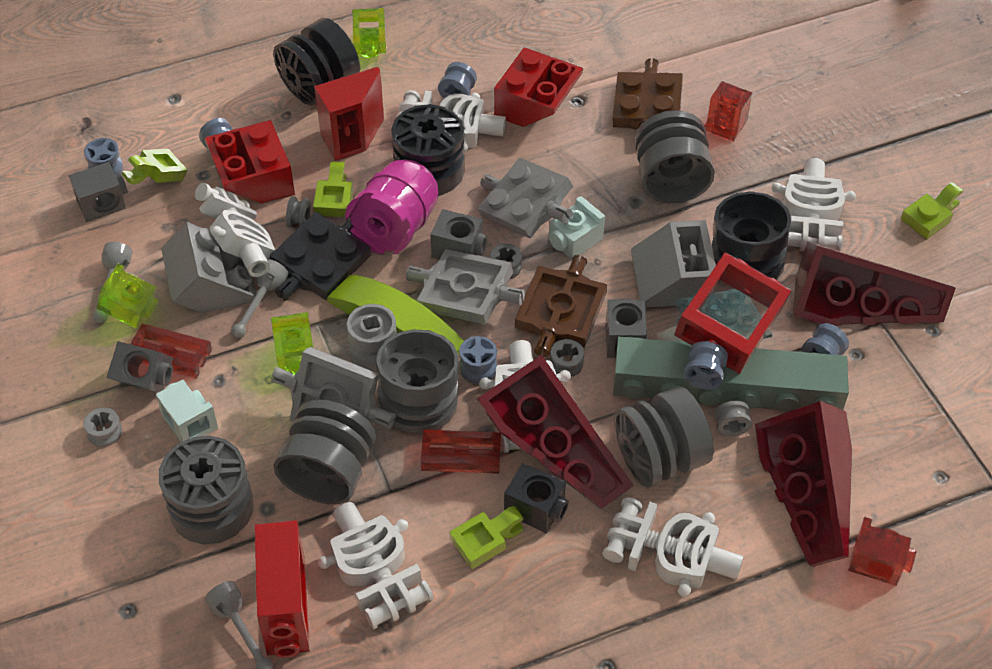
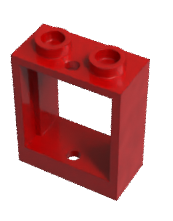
[674,252,792,374]
[255,520,310,658]

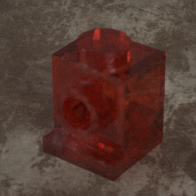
[704,81,752,142]
[848,517,917,586]

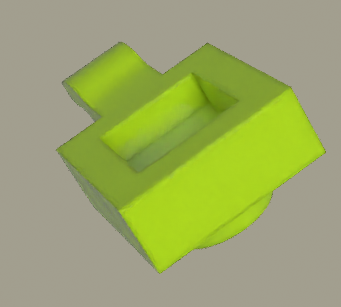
[121,149,188,185]
[313,162,353,217]
[901,182,963,240]
[449,506,524,569]

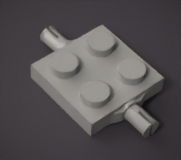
[477,158,573,239]
[406,249,525,325]
[271,347,396,429]

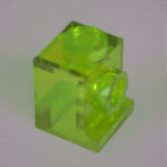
[352,8,386,58]
[96,263,159,328]
[271,312,314,374]

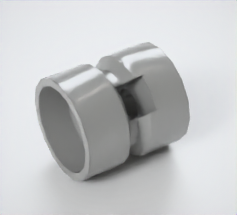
[347,304,397,373]

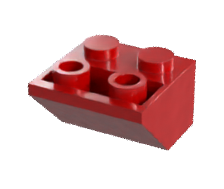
[494,47,583,127]
[314,67,384,161]
[205,120,295,204]

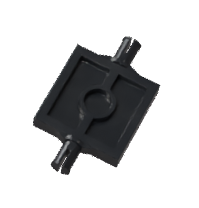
[270,212,371,301]

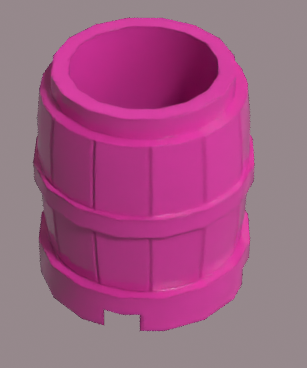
[345,159,438,255]

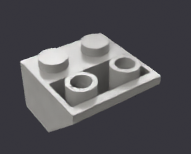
[631,220,716,308]
[161,222,256,313]

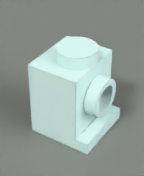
[549,196,605,259]
[156,380,218,442]

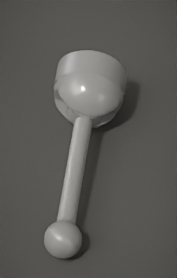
[93,242,133,323]
[231,259,288,338]
[205,581,273,669]

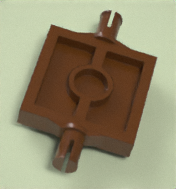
[612,58,683,130]
[515,255,608,357]

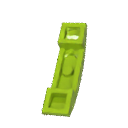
[327,275,464,354]

